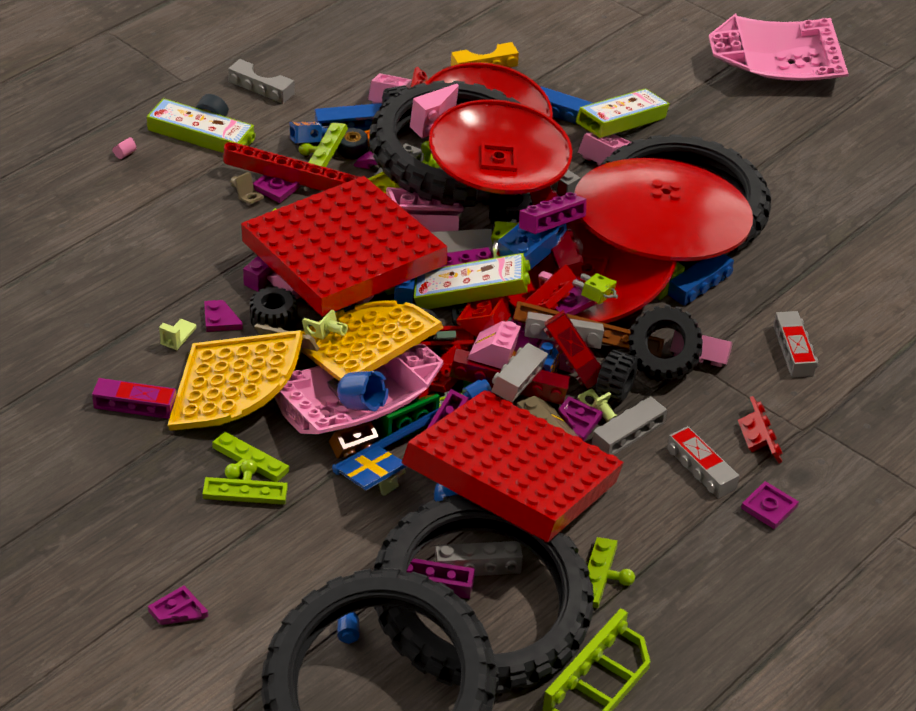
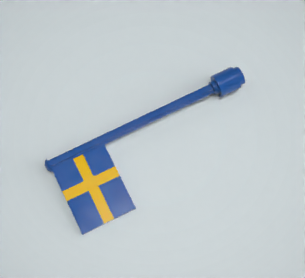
[332,379,492,490]

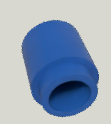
[337,612,360,643]

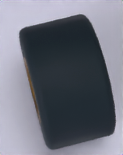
[196,94,229,117]
[337,128,368,159]

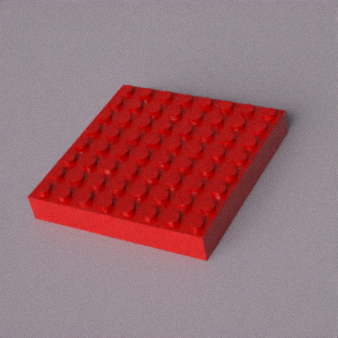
[241,176,448,317]
[401,390,624,542]

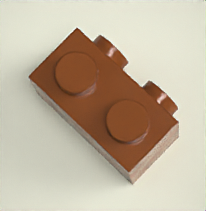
[329,421,379,459]

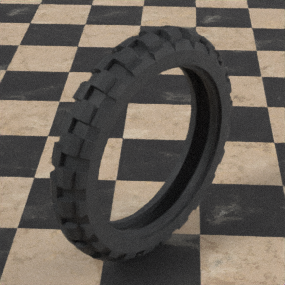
[369,81,520,207]
[600,134,771,261]
[373,494,594,693]
[261,568,497,711]

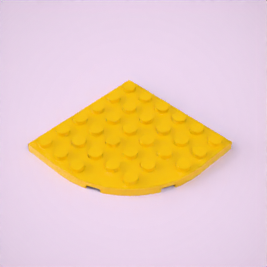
[301,301,443,381]
[168,330,303,431]

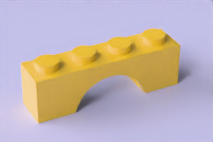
[451,42,519,68]

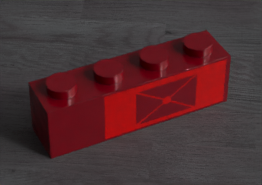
[544,310,602,389]

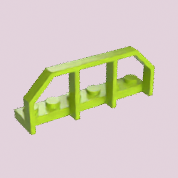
[543,608,650,711]

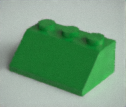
[375,394,440,444]

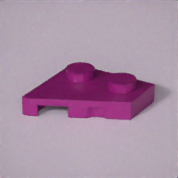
[204,300,243,332]
[559,396,603,441]
[148,585,209,625]

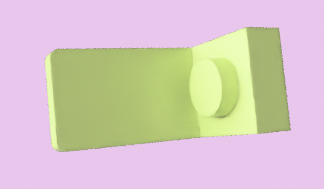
[159,319,196,350]

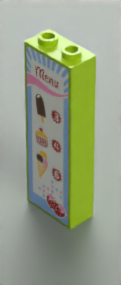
[576,89,670,138]
[147,98,256,153]
[414,253,531,309]

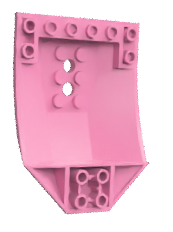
[709,14,848,81]
[274,344,443,434]

